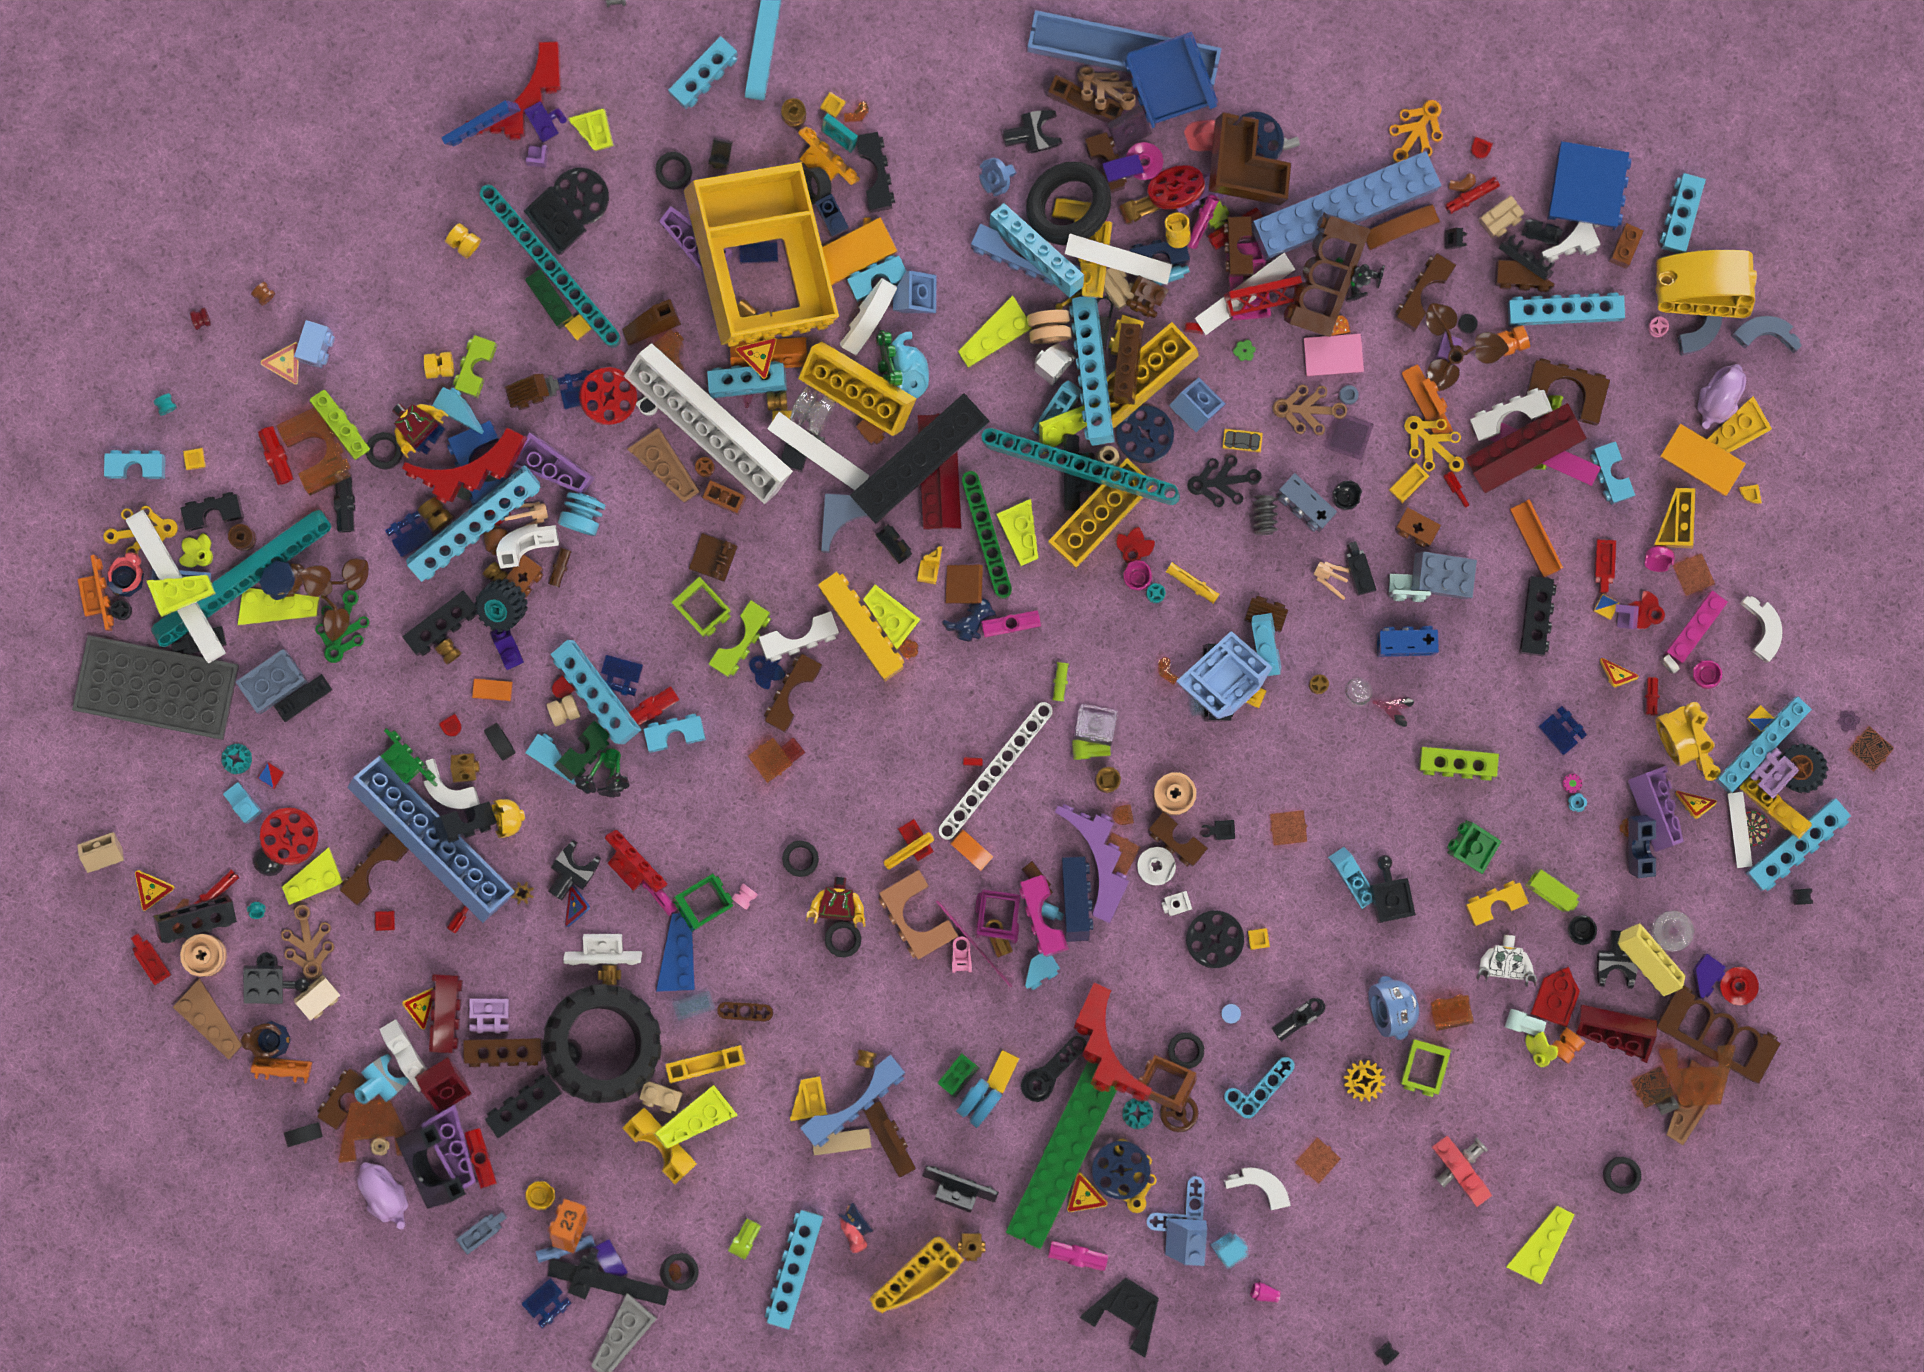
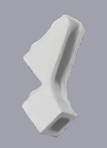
[379,1019,427,1092]

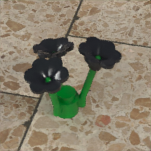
[574,749,630,798]

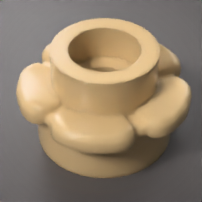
[371,1136,390,1156]

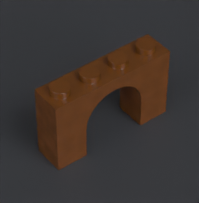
[1525,358,1610,426]

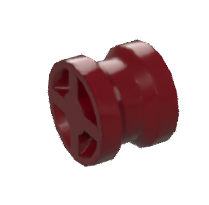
[190,307,211,330]

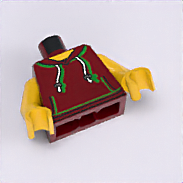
[392,403,448,458]
[806,877,866,928]

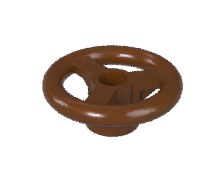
[1160,1094,1199,1132]

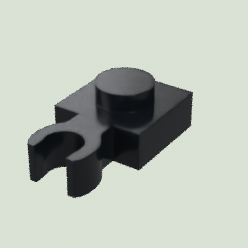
[1201,820,1235,840]

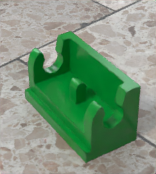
[937,1053,980,1098]

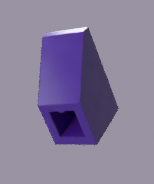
[1693,954,1726,999]

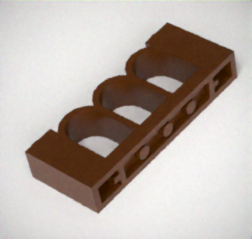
[1284,212,1371,337]
[1657,985,1781,1084]

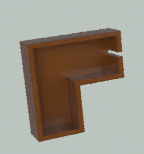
[1208,112,1291,205]

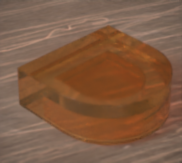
[1113,804,1134,825]

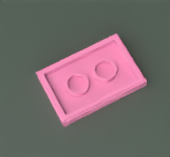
[1303,334,1364,377]

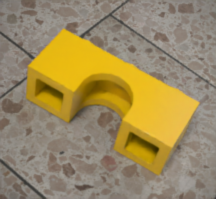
[1465,880,1529,926]

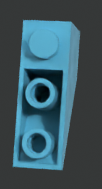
[1328,847,1373,909]

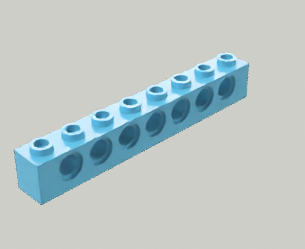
[1070,296,1115,446]
[406,465,541,582]

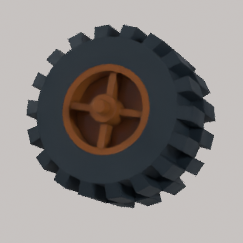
[1779,744,1828,793]

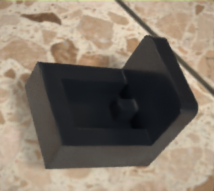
[708,138,733,169]

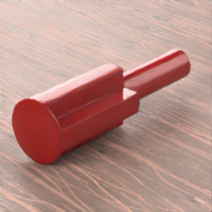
[1443,471,1470,508]
[446,905,469,934]

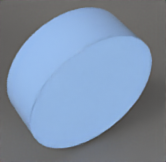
[1221,1004,1241,1023]

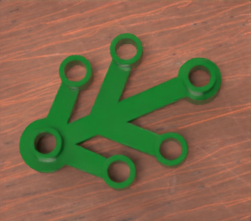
[876,330,903,386]
[315,590,370,663]

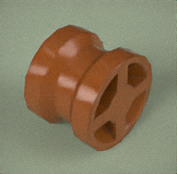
[251,282,275,306]
[695,457,715,477]

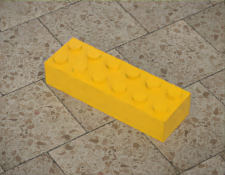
[1092,322,1199,429]
[798,341,917,436]
[1048,458,1154,570]
[818,572,904,682]

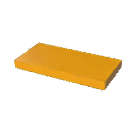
[822,217,898,285]
[1660,424,1746,497]

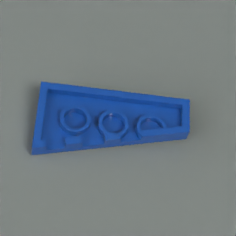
[441,100,521,147]
[656,913,695,992]

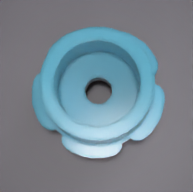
[1568,793,1587,812]

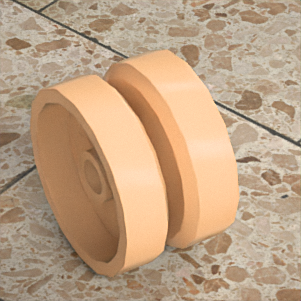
[1027,310,1072,344]
[1153,772,1196,815]
[180,934,227,977]

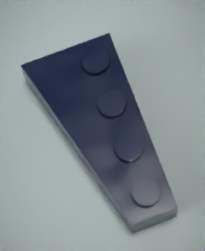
[1062,857,1093,942]

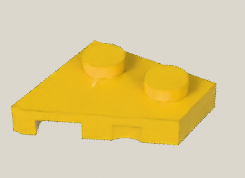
[790,1076,827,1121]

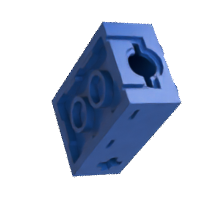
[1376,626,1439,657]

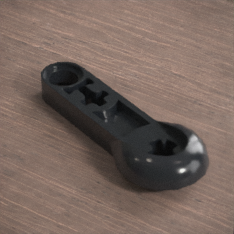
[1021,1036,1087,1102]

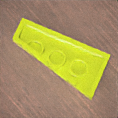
[958,296,1033,368]
[238,588,320,625]
[654,1085,737,1149]

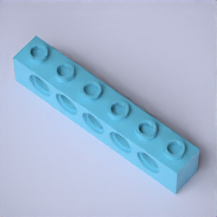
[990,203,1084,298]
[1507,293,1625,326]
[551,640,641,744]
[1715,696,1812,793]
[1746,798,1851,891]
[765,1209,824,1329]
[1210,1232,1248,1268]

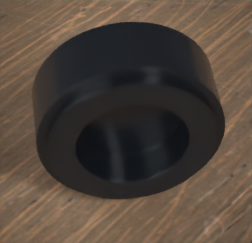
[1458,314,1478,334]

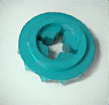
[221,744,252,774]
[1122,1098,1153,1129]

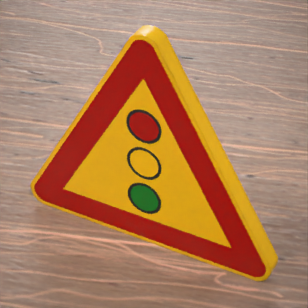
[736,338,777,379]
[261,342,298,384]
[1600,658,1639,687]
[1675,791,1717,819]
[135,870,174,911]
[402,988,433,1030]
[1067,1173,1108,1212]

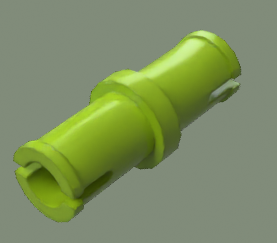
[1052,662,1069,702]

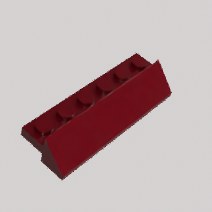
[1466,403,1587,494]
[918,413,962,530]

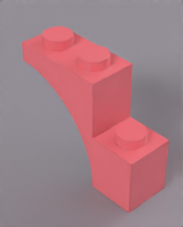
[1432,1136,1492,1207]

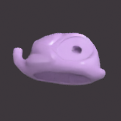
[1697,364,1746,429]
[357,1162,408,1229]

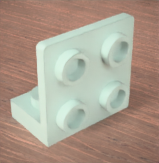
[1389,574,1431,602]

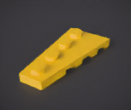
[1074,219,1112,298]
[1707,396,1772,453]

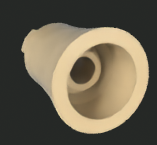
[1094,446,1120,472]

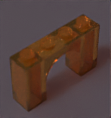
[276,408,351,496]

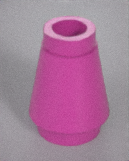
[1250,1282,1280,1303]

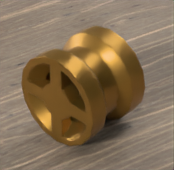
[1309,674,1329,694]
[855,1049,877,1069]

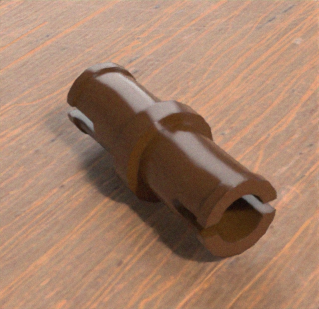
[548,547,572,588]

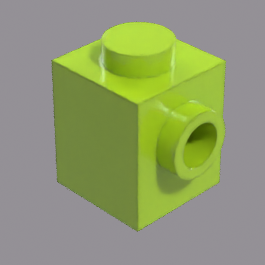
[1200,197,1229,230]

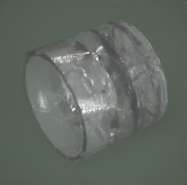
[790,386,836,436]
[1649,911,1694,952]

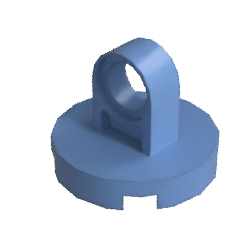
[979,157,1017,196]

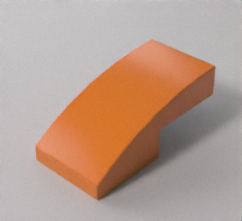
[950,829,993,871]

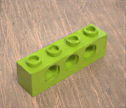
[1418,747,1499,781]

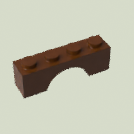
[1048,75,1124,127]
[1395,253,1456,332]
[764,654,822,733]
[340,832,409,906]

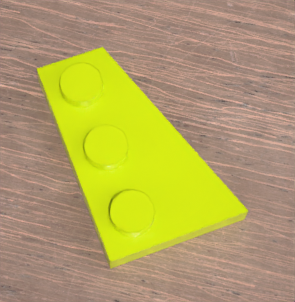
[1039,405,1093,455]
[996,499,1038,567]
[147,575,215,617]
[863,585,920,650]
[282,847,343,905]

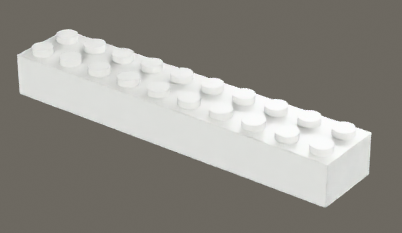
[624,343,793,504]

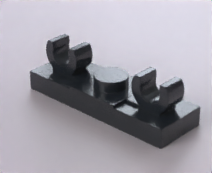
[1499,234,1555,280]
[274,674,333,723]

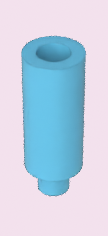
[1152,265,1190,285]
[1027,902,1064,921]

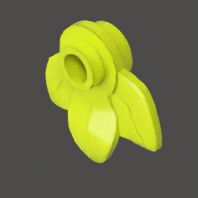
[179,533,213,568]
[1525,1032,1558,1067]

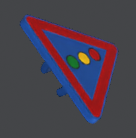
[565,885,590,927]

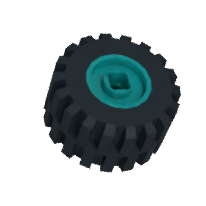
[474,579,528,632]

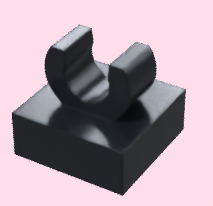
[1445,227,1467,250]

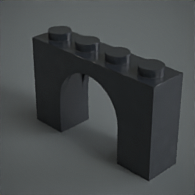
[395,1124,466,1209]

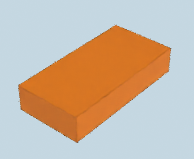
[472,679,513,701]

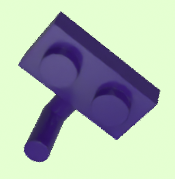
[524,101,567,143]

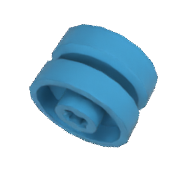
[955,1078,1002,1128]

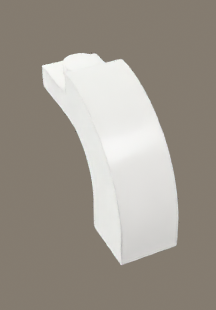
[496,524,559,568]
[1740,596,1782,663]
[423,759,480,809]
[1224,1167,1291,1210]

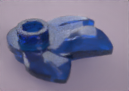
[749,655,786,690]

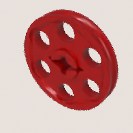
[1148,165,1205,209]
[579,367,637,425]
[259,808,318,865]

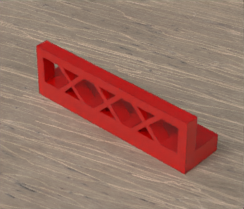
[1224,275,1302,317]

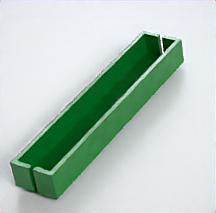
[1005,1061,1117,1250]

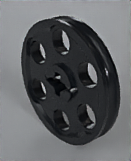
[553,168,609,225]
[1186,910,1244,968]

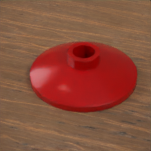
[1720,967,1759,1005]

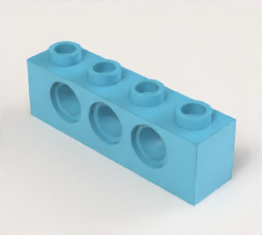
[668,36,738,109]
[1660,173,1706,254]
[707,361,787,398]

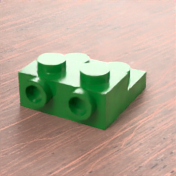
[1447,820,1502,874]

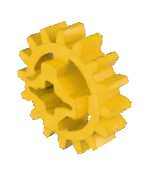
[1343,1060,1386,1102]

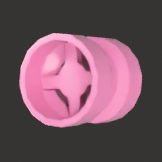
[732,883,758,910]

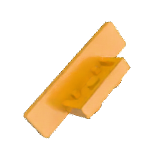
[798,127,860,185]

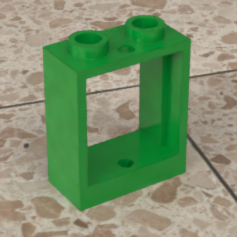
[672,874,733,932]

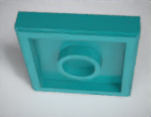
[821,113,858,153]

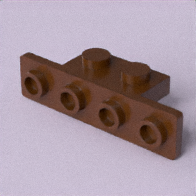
[863,1101,916,1178]

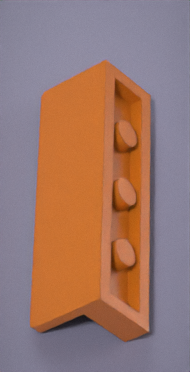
[730,337,807,368]
[1510,499,1563,578]

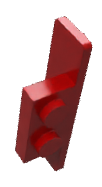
[605,830,668,892]

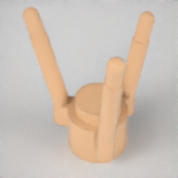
[504,502,548,526]
[1314,561,1350,600]

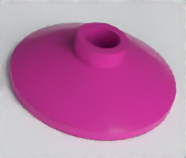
[1126,142,1163,180]

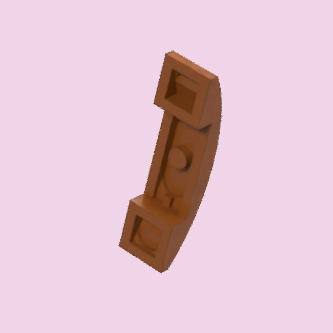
[1366,205,1440,251]

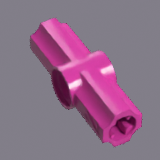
[981,610,1041,638]
[1048,1241,1108,1271]

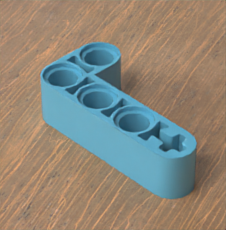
[1224,1057,1295,1118]

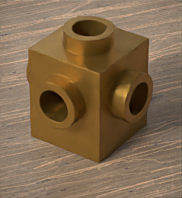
[451,753,480,782]
[958,1233,985,1261]

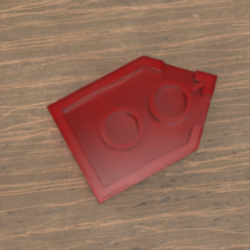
[1530,966,1580,1027]

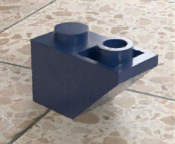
[815,194,849,237]

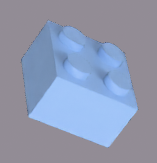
[294,320,335,369]

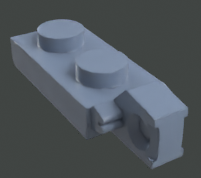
[456,1211,507,1255]

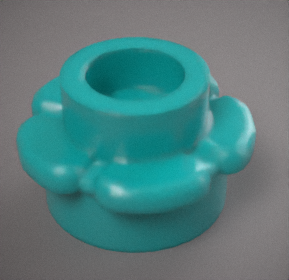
[247,902,266,919]

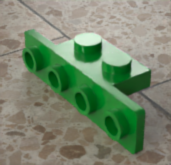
[381,728,438,787]

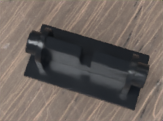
[1521,218,1563,246]
[875,524,913,564]

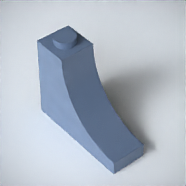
[821,494,869,553]

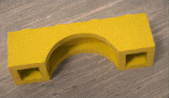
[665,1045,746,1083]
[622,1107,697,1184]

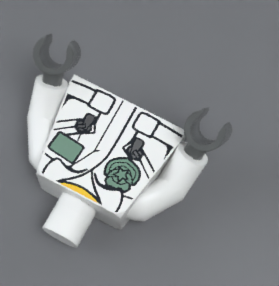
[1476,935,1537,987]

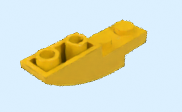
[1739,774,1812,839]

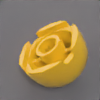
[492,799,525,838]

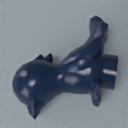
[942,599,996,642]

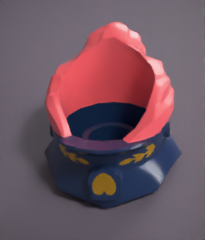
[107,552,144,597]
[838,1202,874,1253]

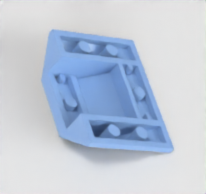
[1176,631,1272,719]

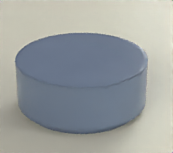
[1339,385,1359,405]

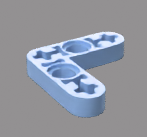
[1146,1176,1205,1231]

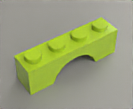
[709,600,771,678]

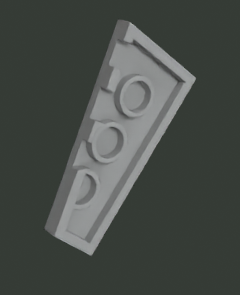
[592,1293,657,1372]

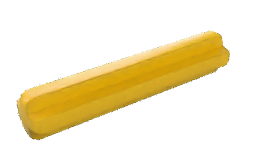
[884,832,934,869]

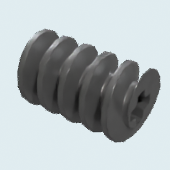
[1253,495,1278,535]

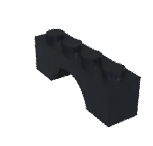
[857,132,895,213]

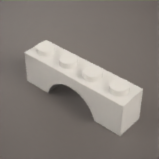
[1470,388,1552,441]
[758,611,839,662]

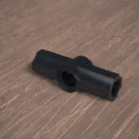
[334,474,355,533]

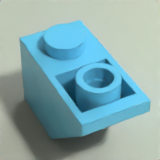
[1025,953,1060,990]

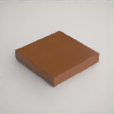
[946,564,983,604]

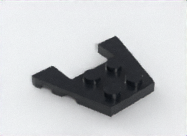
[1080,1277,1159,1358]

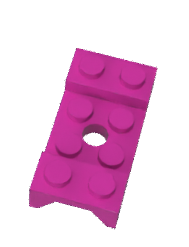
[1226,241,1271,321]

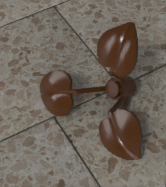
[1426,303,1509,392]
[299,558,369,641]

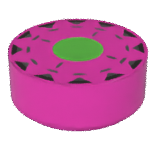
[1562,774,1582,793]

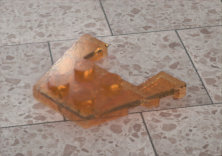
[1659,1045,1736,1106]
[338,1099,406,1163]

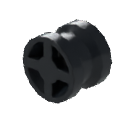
[110,600,132,621]
[1793,888,1813,905]
[256,952,278,966]
[1375,1341,1399,1366]

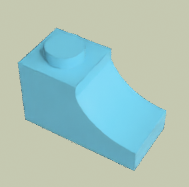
[223,782,263,824]

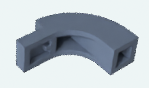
[1677,315,1722,356]
[1731,316,1802,353]

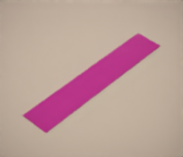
[1488,423,1601,486]

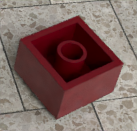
[415,1057,472,1114]

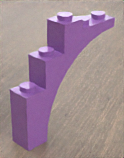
[1055,804,1130,923]

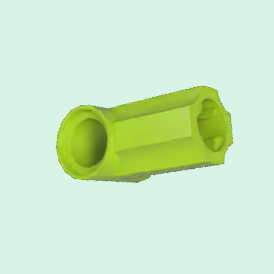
[1072,739,1111,760]
[728,1218,761,1260]

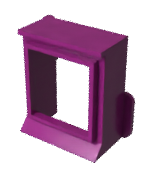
[975,890,1021,944]

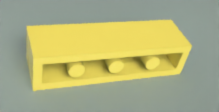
[1618,923,1685,996]

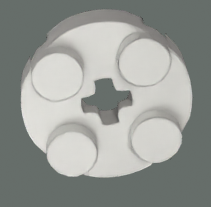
[1137,847,1176,886]

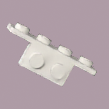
[564,934,642,965]

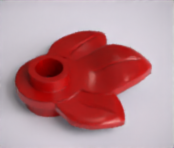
[1116,527,1155,563]
[1628,591,1665,629]

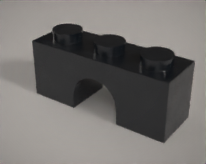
[180,492,244,532]
[432,801,497,843]

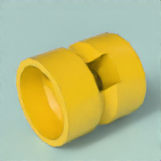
[1165,212,1191,248]
[445,223,481,259]
[424,352,454,379]

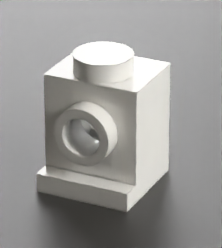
[1161,891,1192,917]

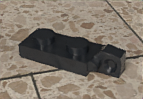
[1346,541,1377,596]
[172,626,227,654]
[568,1247,600,1300]

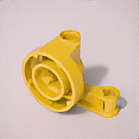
[1655,702,1721,781]

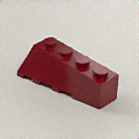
[429,974,463,1053]
[1576,1005,1657,1063]

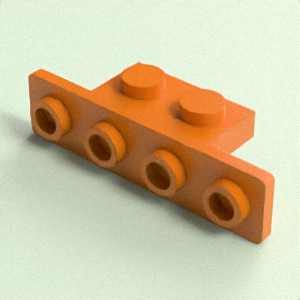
[1401,364,1453,434]
[77,555,114,631]

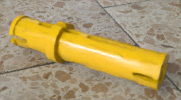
[1166,562,1220,604]

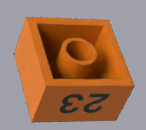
[548,1199,588,1254]

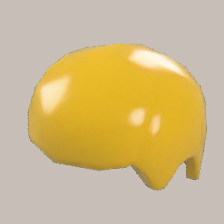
[525,1181,555,1210]

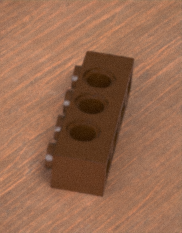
[1113,323,1143,405]
[463,1038,543,1067]

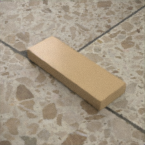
[813,1128,872,1156]

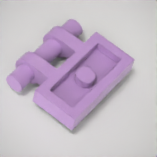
[1750,748,1799,798]
[469,999,509,1034]

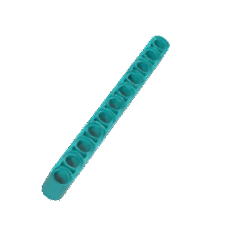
[480,185,621,348]
[981,428,1180,505]
[151,510,331,647]

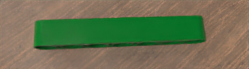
[962,471,1012,599]

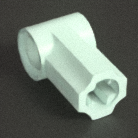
[1505,1009,1546,1036]

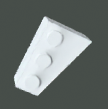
[1034,343,1076,386]

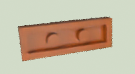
[251,1057,312,1083]

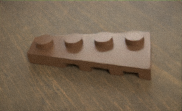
[628,428,701,502]
[173,979,242,1060]
[1667,1060,1725,1146]

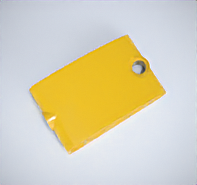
[1655,250,1757,318]
[868,1236,964,1314]

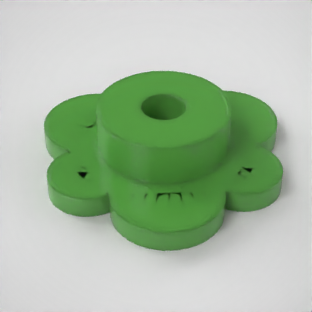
[1233,340,1256,361]

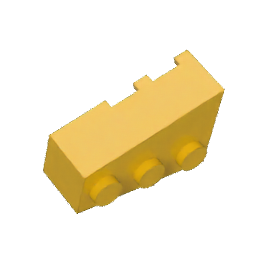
[1654,488,1695,548]

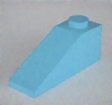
[1032,380,1083,435]
[432,387,484,434]
[525,733,576,785]

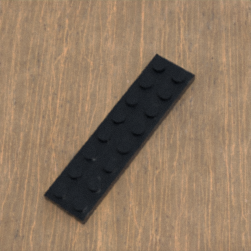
[850,393,990,524]

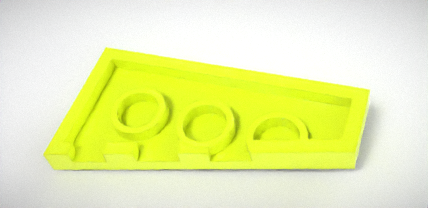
[1506,1206,1575,1284]

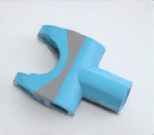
[354,1054,409,1104]

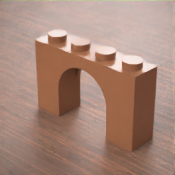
[878,870,958,960]

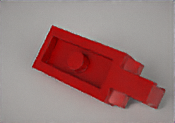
[1595,539,1616,593]
[131,934,172,986]

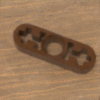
[717,1002,773,1022]

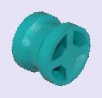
[153,393,177,416]
[1146,583,1166,604]

